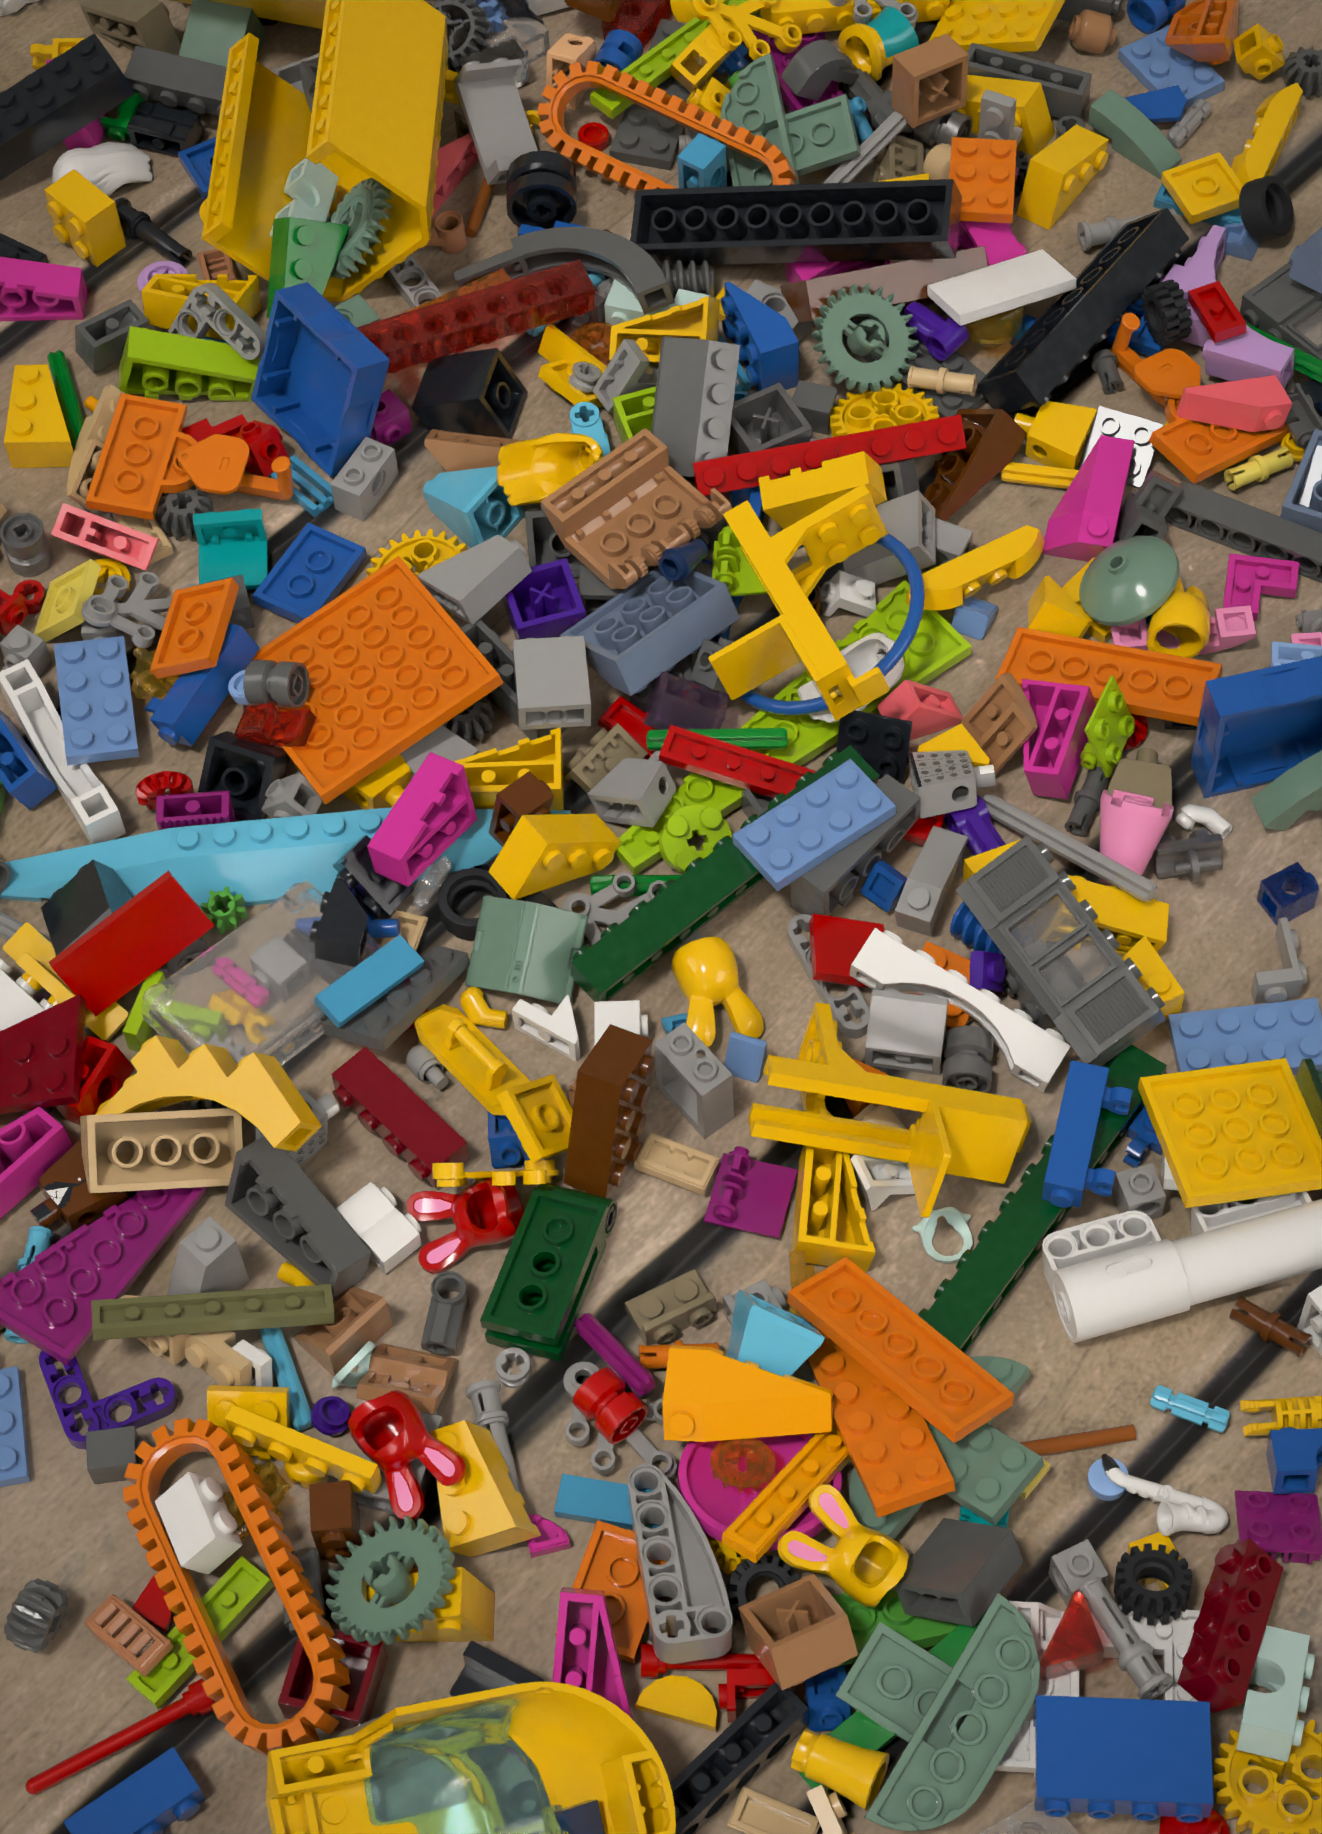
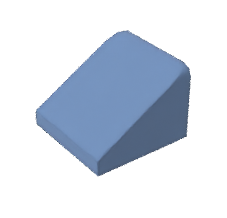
[1224,222,1261,260]
[951,596,999,640]
[724,1032,767,1083]

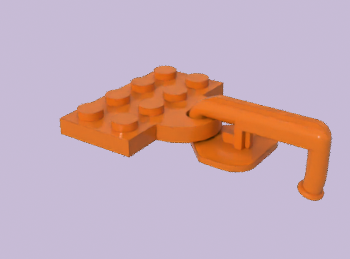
[1111,313,1290,484]
[85,393,294,520]

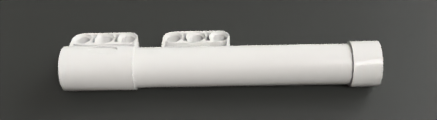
[1042,1191,1322,1343]

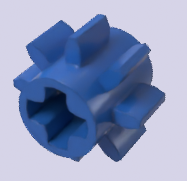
[716,43,749,77]

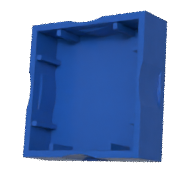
[251,282,390,477]
[1191,656,1322,799]

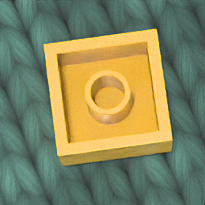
[44,169,126,267]

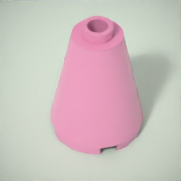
[1099,790,1174,891]

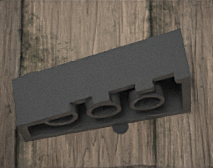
[791,774,921,916]

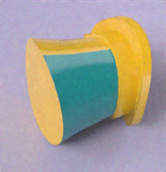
[838,6,919,82]

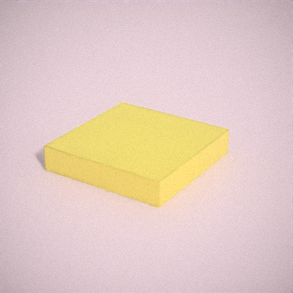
[34,559,102,643]

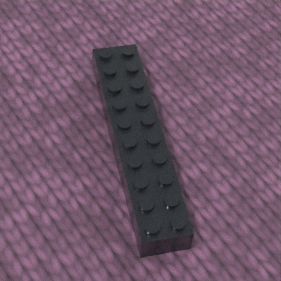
[630,179,962,266]

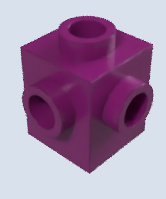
[370,389,412,445]

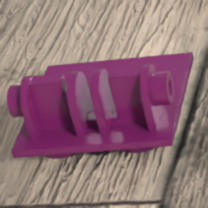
[704,1146,798,1239]
[1234,1490,1322,1565]

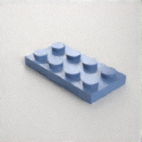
[54,636,139,766]
[732,759,896,891]
[1167,998,1322,1075]

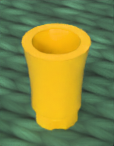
[791,1729,890,1811]

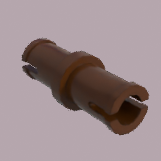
[1229,1296,1313,1358]

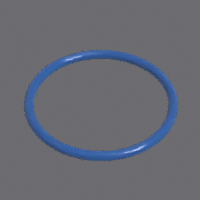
[715,533,925,715]

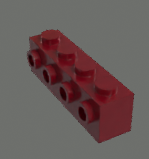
[331,1046,470,1188]
[1177,1538,1284,1713]

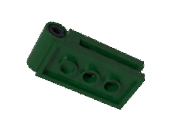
[480,1183,617,1362]

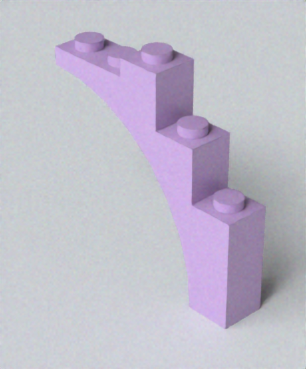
[1159,225,1294,388]

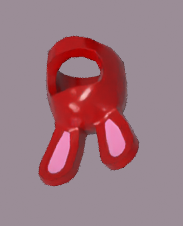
[406,1177,524,1274]
[348,1389,466,1520]

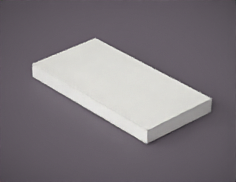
[927,249,1076,326]

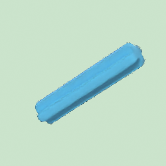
[259,1327,313,1432]

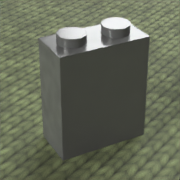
[895,1518,1024,1627]

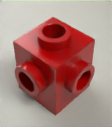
[233,420,290,477]

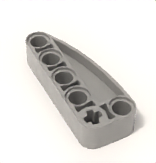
[628,1464,733,1664]

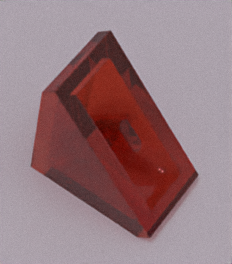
[1040,1590,1104,1681]

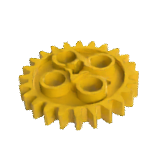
[830,383,939,437]
[366,529,468,616]
[1213,1714,1322,1834]

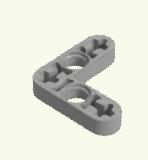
[167,283,267,360]

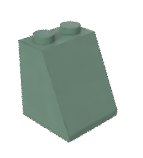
[179,0,268,67]

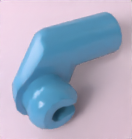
[849,96,873,144]

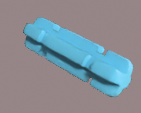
[1150,1385,1230,1433]

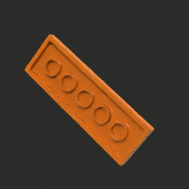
[995,627,1223,726]
[787,1257,1015,1443]
[806,1328,956,1518]

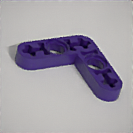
[39,1351,178,1449]

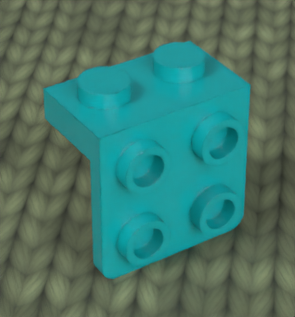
[193,508,268,590]

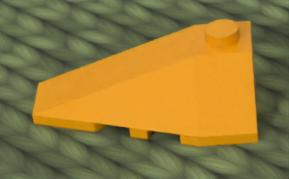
[662,1345,833,1442]

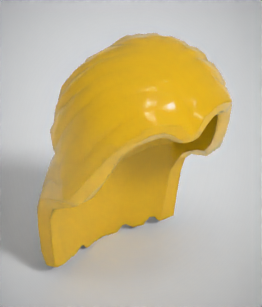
[497,433,603,506]

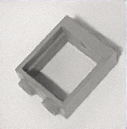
[654,1022,734,1139]

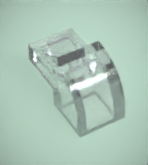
[484,17,550,66]

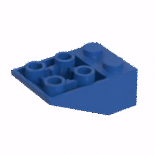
[721,282,799,391]

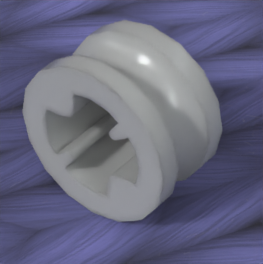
[569,362,602,392]
[495,1347,532,1388]

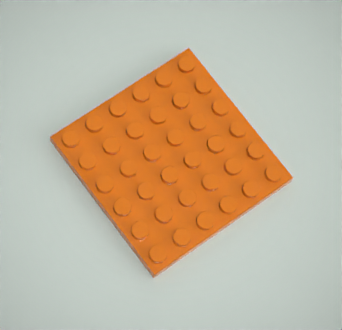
[245,556,503,805]

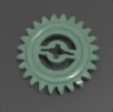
[330,178,393,279]
[812,283,919,394]
[325,1515,456,1646]

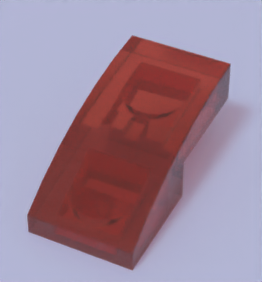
[234,703,317,747]

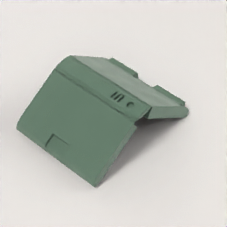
[465,896,589,1004]

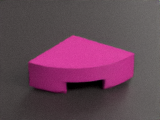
[527,1514,571,1558]

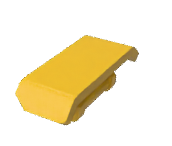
[414,1004,530,1115]

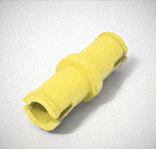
[1224,447,1293,491]

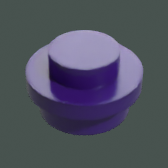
[311,1396,351,1436]

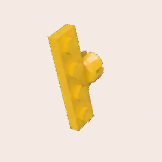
[225,1405,382,1494]

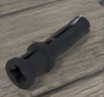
[115,197,192,267]

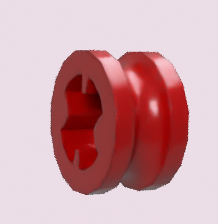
[13,579,46,615]

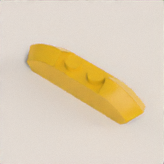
[1231,83,1303,186]
[905,525,1045,611]

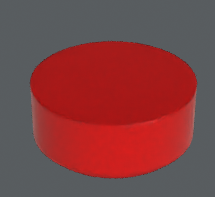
[578,122,609,151]

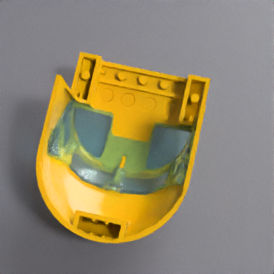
[266,1682,676,1834]

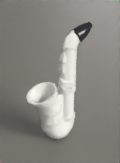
[1101,1454,1229,1536]

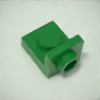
[99,93,145,141]

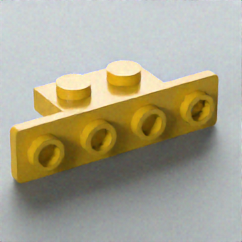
[538,325,607,408]
[3,922,130,1042]

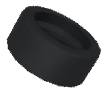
[1239,176,1294,242]
[438,868,507,941]

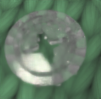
[412,856,451,910]

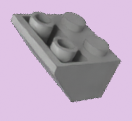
[865,989,948,1075]

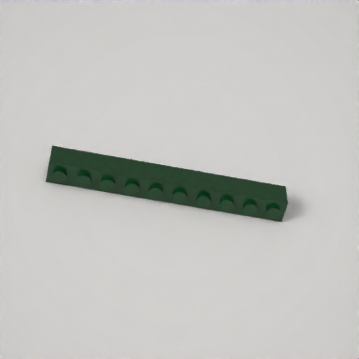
[570,745,880,1002]
[918,1045,1167,1354]

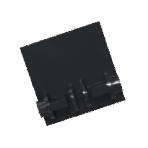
[836,710,912,784]

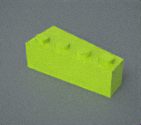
[117,326,261,401]

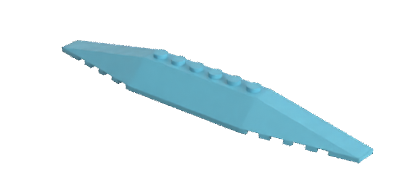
[0,808,571,909]

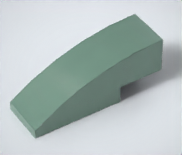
[1088,89,1182,180]
[1251,750,1322,831]

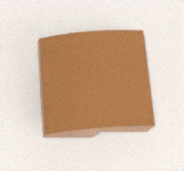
[961,673,1038,775]
[356,1343,457,1414]

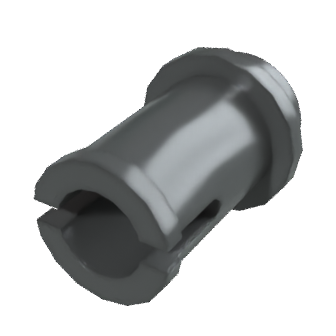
[1091,349,1124,394]

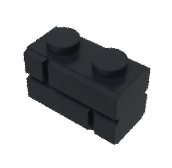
[128,101,204,158]

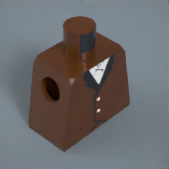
[30,1140,128,1232]

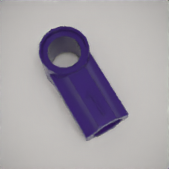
[902,302,969,361]
[944,795,1006,856]

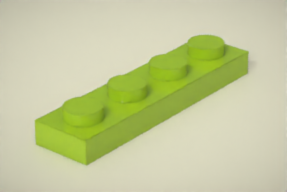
[126,1556,274,1710]

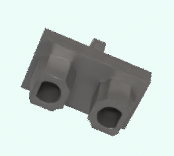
[1155,829,1223,882]

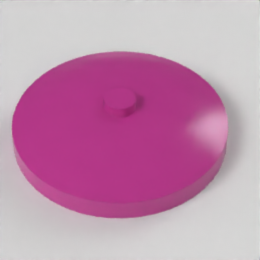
[677,1433,842,1551]

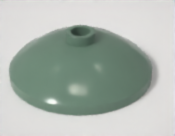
[1079,536,1180,626]

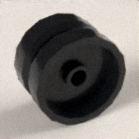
[506,151,577,229]

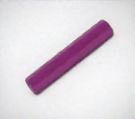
[574,1313,656,1396]

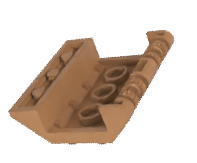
[540,428,732,589]

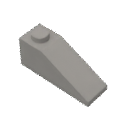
[895,826,968,937]

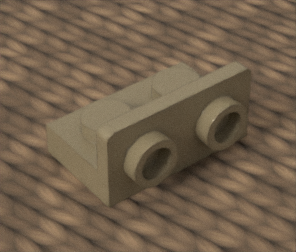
[872,135,924,182]
[563,723,648,794]
[625,1269,717,1345]

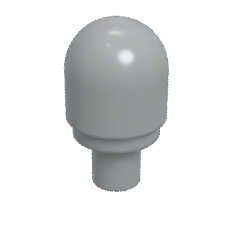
[406,1045,449,1090]

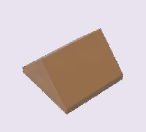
[294,1286,393,1377]

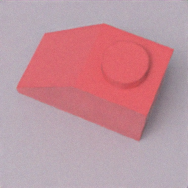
[877,679,963,740]

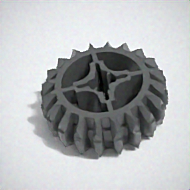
[427,0,493,73]

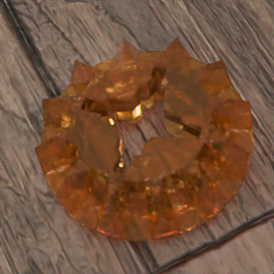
[571,322,613,364]
[710,1438,776,1494]

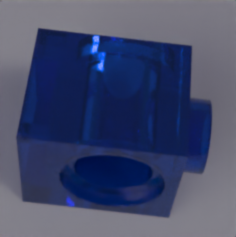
[1257,862,1319,926]

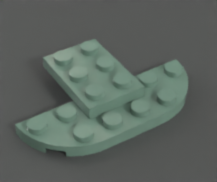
[721,53,861,186]
[849,1356,1044,1539]
[835,1593,1040,1831]

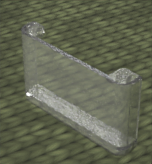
[142,881,383,1066]

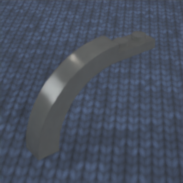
[453,227,675,315]

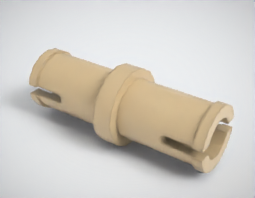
[907,366,978,396]

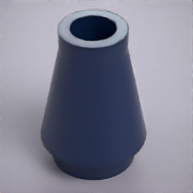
[659,539,708,581]

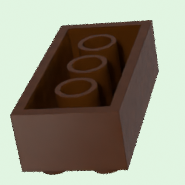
[563,1024,655,1197]

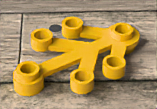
[690,0,802,61]
[432,1160,559,1187]

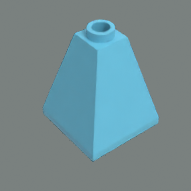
[423,466,525,548]
[728,1289,825,1376]

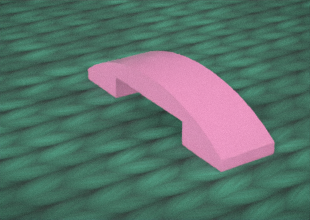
[1110,605,1256,656]

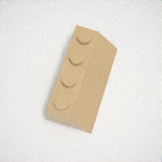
[80,1108,243,1193]

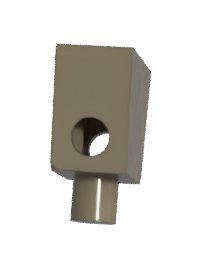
[1107,748,1172,835]

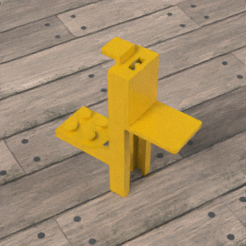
[708,483,890,721]
[748,1002,1032,1218]

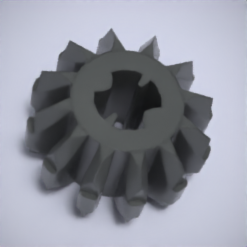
[1282,45,1322,99]
[155,485,214,540]
[443,696,494,743]
[4,1578,68,1653]

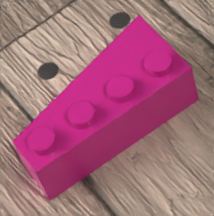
[0,257,87,321]
[0,1106,74,1219]

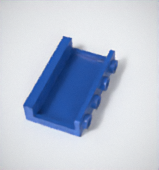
[1033,1695,1214,1823]

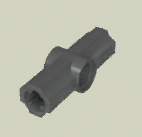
[843,68,914,139]

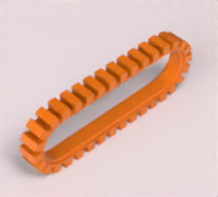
[537,61,797,194]
[123,1418,350,1756]

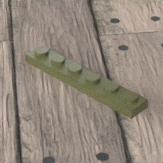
[91,1284,334,1341]

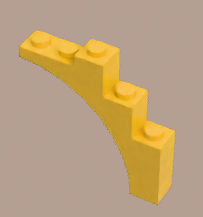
[95,1035,322,1152]

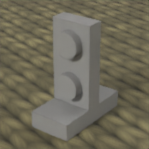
[979,89,1023,146]
[592,339,659,413]

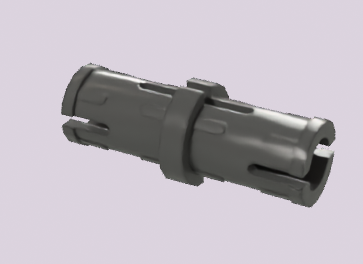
[1065,767,1111,837]

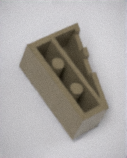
[80,0,181,55]

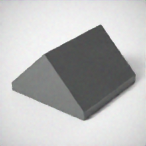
[525,510,580,577]

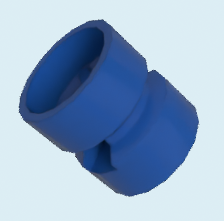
[1127,0,1186,34]
[593,29,643,72]

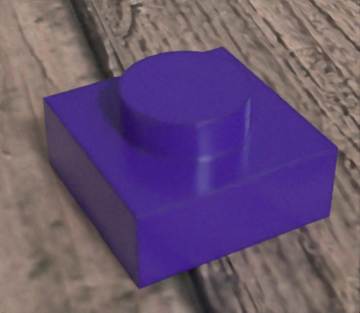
[969,951,1005,992]

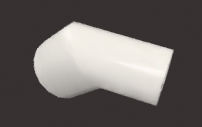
[1176,804,1233,839]

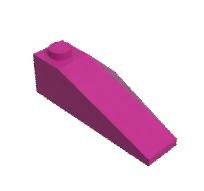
[1042,435,1135,562]

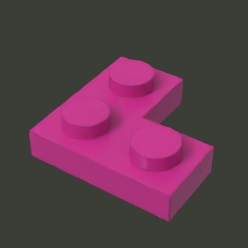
[1222,553,1299,621]

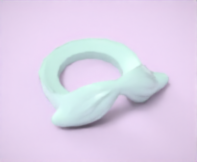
[912,1207,973,1264]
[332,1341,376,1389]

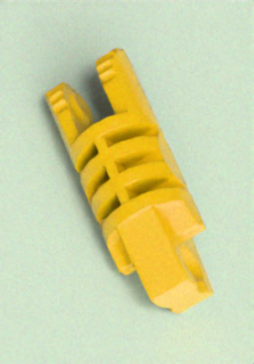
[1239,1396,1322,1437]

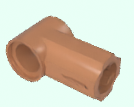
[426,210,467,254]

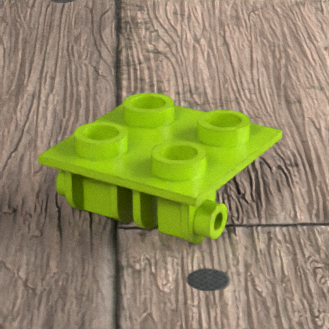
[712,526,771,596]
[1080,676,1135,778]

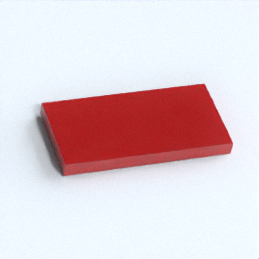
[49,870,214,1017]

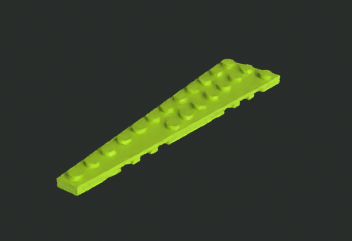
[615,580,972,875]

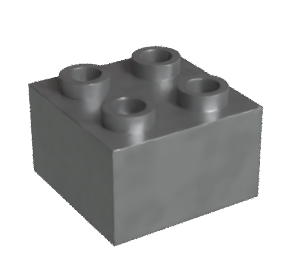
[728,382,812,455]

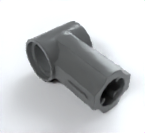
[421,1271,469,1356]

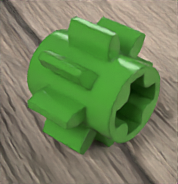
[200,886,248,935]

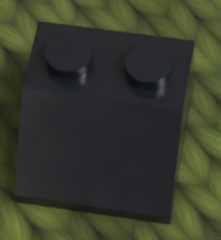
[198,731,290,821]

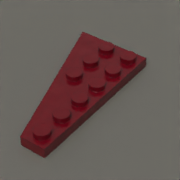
[0,994,86,1115]

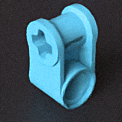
[570,402,610,457]

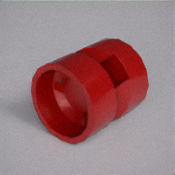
[572,1367,649,1445]

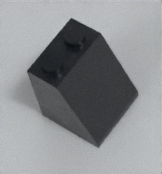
[412,348,528,439]
[41,859,132,956]

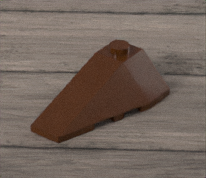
[924,409,1027,521]

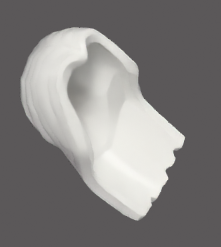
[52,142,153,196]
[798,633,904,723]

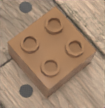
[892,34,968,128]
[738,1573,858,1690]

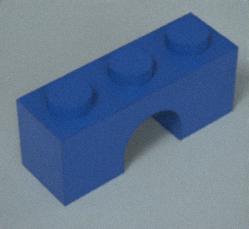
[1266,1427,1322,1494]

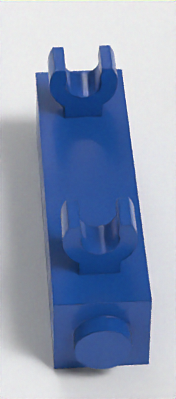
[144,623,259,746]
[1041,1060,1133,1208]

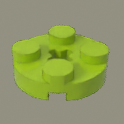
[659,805,732,874]

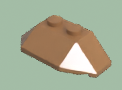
[424,429,525,472]

